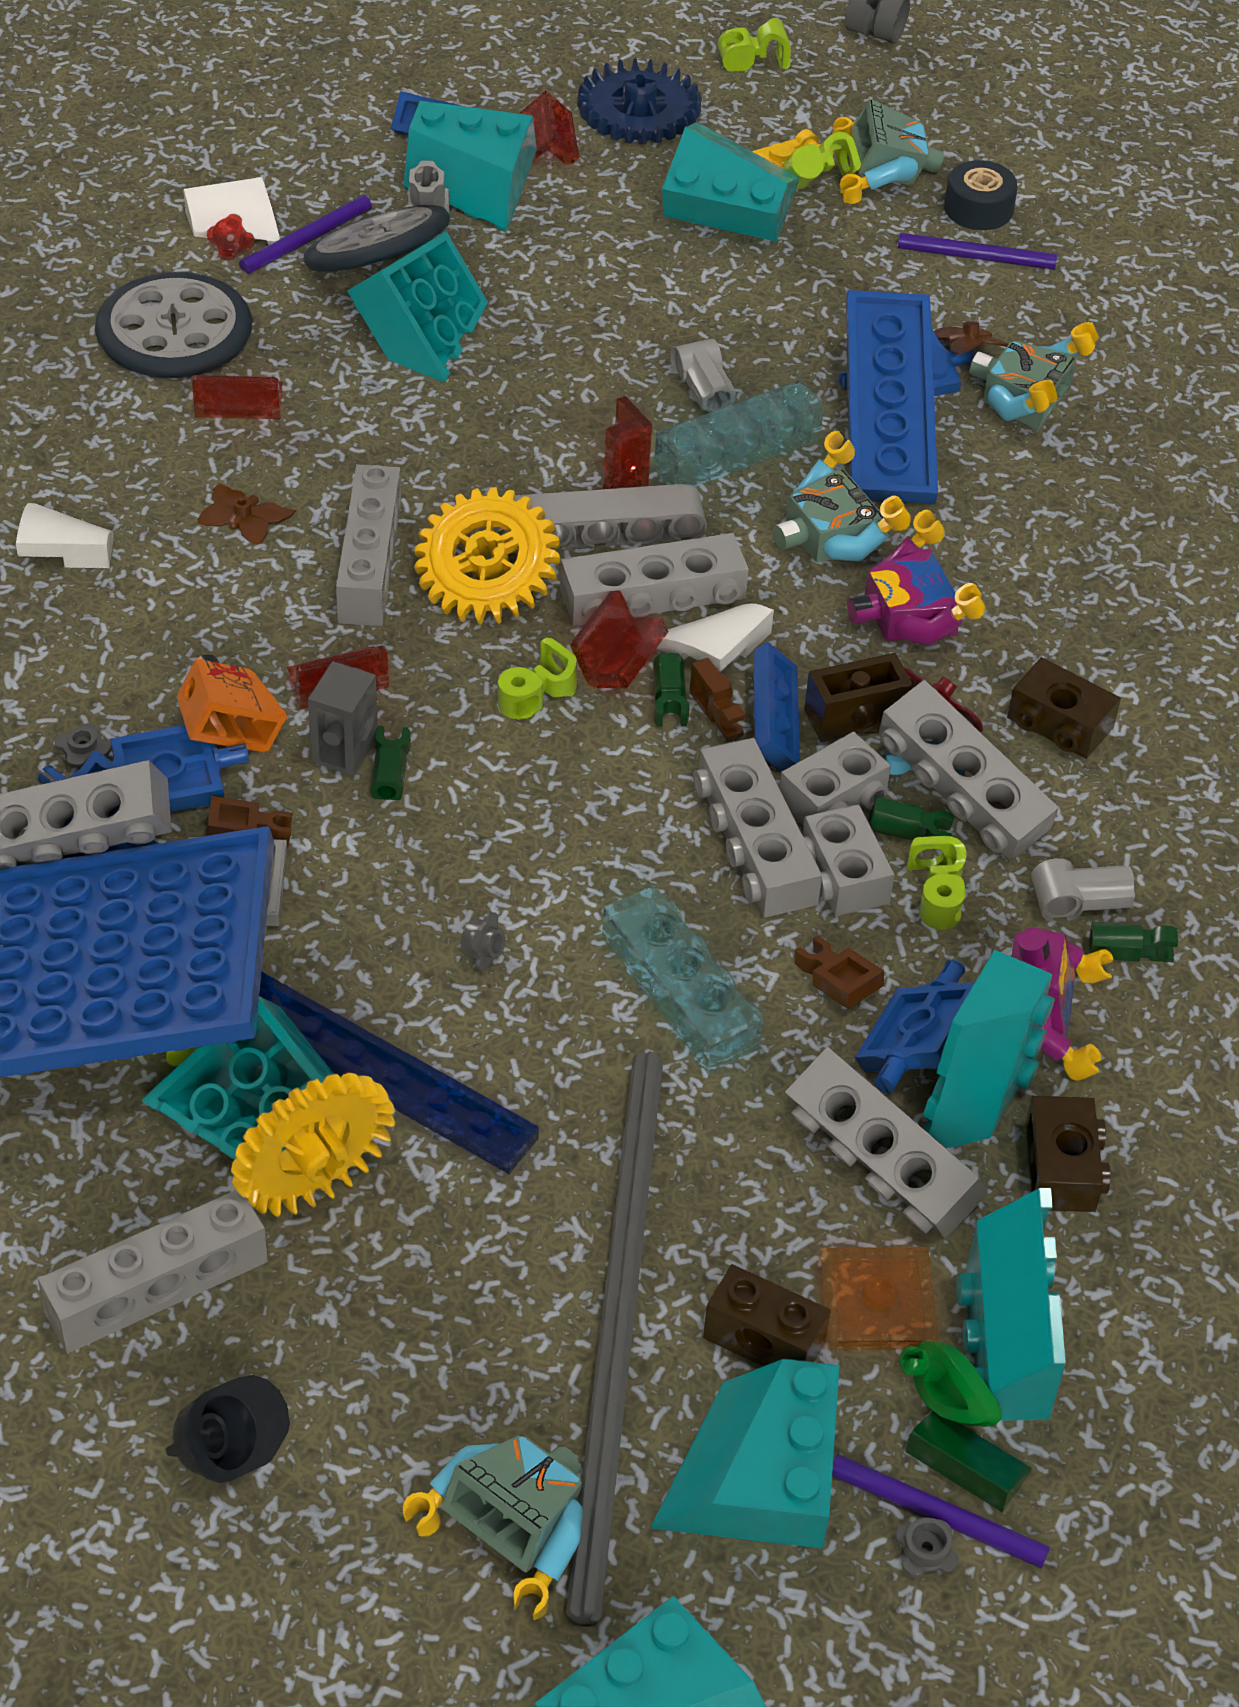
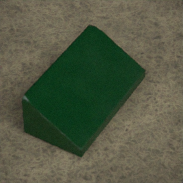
[905,1411,1032,1512]

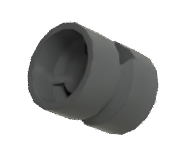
[845,0,910,43]

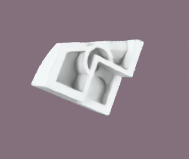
[184,177,280,245]
[16,503,113,568]
[649,604,774,673]

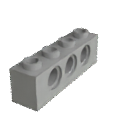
[336,464,401,626]
[560,533,749,626]
[878,679,1059,861]
[693,738,822,918]
[0,760,172,869]
[785,1046,989,1238]
[38,1190,268,1354]

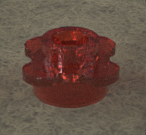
[207,214,255,261]

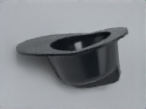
[165,1375,290,1483]

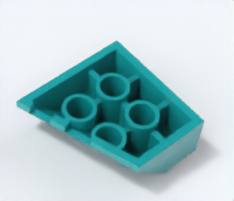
[403,101,537,232]
[662,122,799,242]
[347,231,488,382]
[923,950,1055,1149]
[141,996,334,1160]
[956,1188,1066,1421]
[651,1359,840,1549]
[534,1596,767,1707]

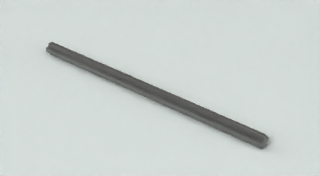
[566,1051,663,1625]

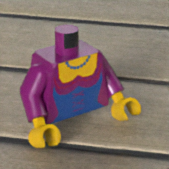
[847,510,985,646]
[1011,928,1113,1081]

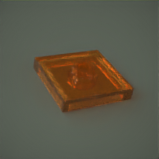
[819,1247,939,1350]

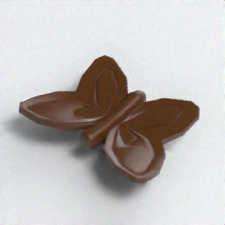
[934,321,1009,355]
[197,484,296,545]

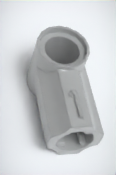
[408,161,449,213]
[671,339,736,413]
[1031,858,1135,922]

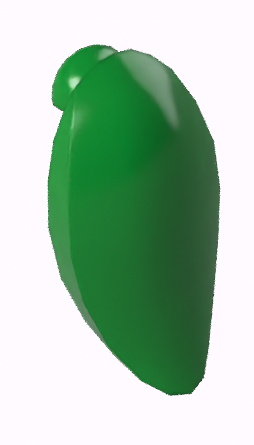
[899,1341,1002,1427]

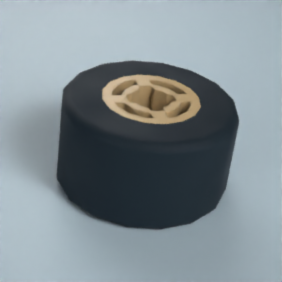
[944,160,1018,231]

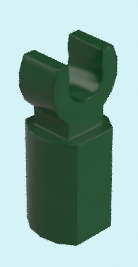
[653,653,690,726]
[370,726,411,800]
[868,796,955,841]
[1089,921,1178,963]

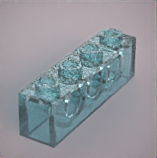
[654,380,824,487]
[602,885,764,1075]

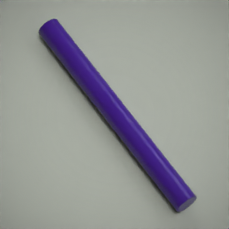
[239,195,372,274]
[898,233,1057,270]
[832,1454,1050,1569]

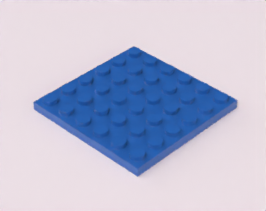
[0,826,274,1077]

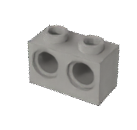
[779,732,891,826]
[802,804,894,917]

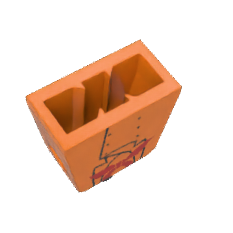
[177,654,288,752]

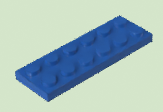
[846,290,938,504]

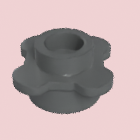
[55,723,111,768]
[461,911,506,971]
[895,1517,959,1578]

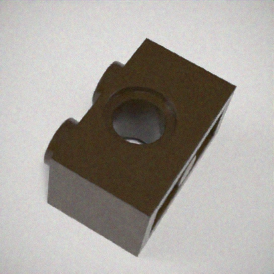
[804,653,913,742]
[1007,657,1121,759]
[1025,1095,1110,1212]
[703,1264,831,1367]

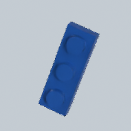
[753,642,800,772]

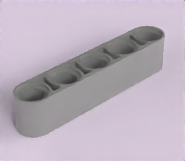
[493,484,707,551]

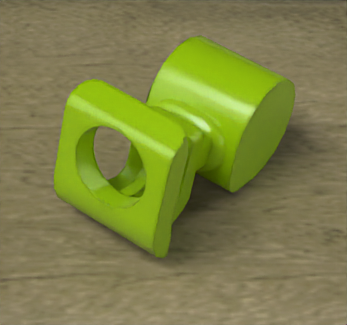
[718,18,791,71]
[782,131,861,189]
[498,638,577,720]
[906,836,966,930]

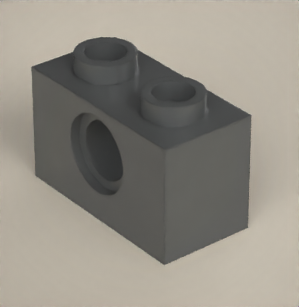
[308,661,378,776]

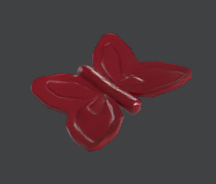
[904,667,983,732]

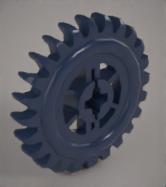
[577,58,702,144]

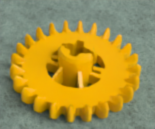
[414,487,561,625]
[231,1073,395,1217]

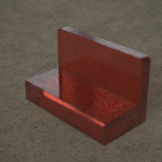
[519,90,580,165]
[192,375,283,420]
[603,396,652,489]
[570,590,669,689]
[286,645,389,709]

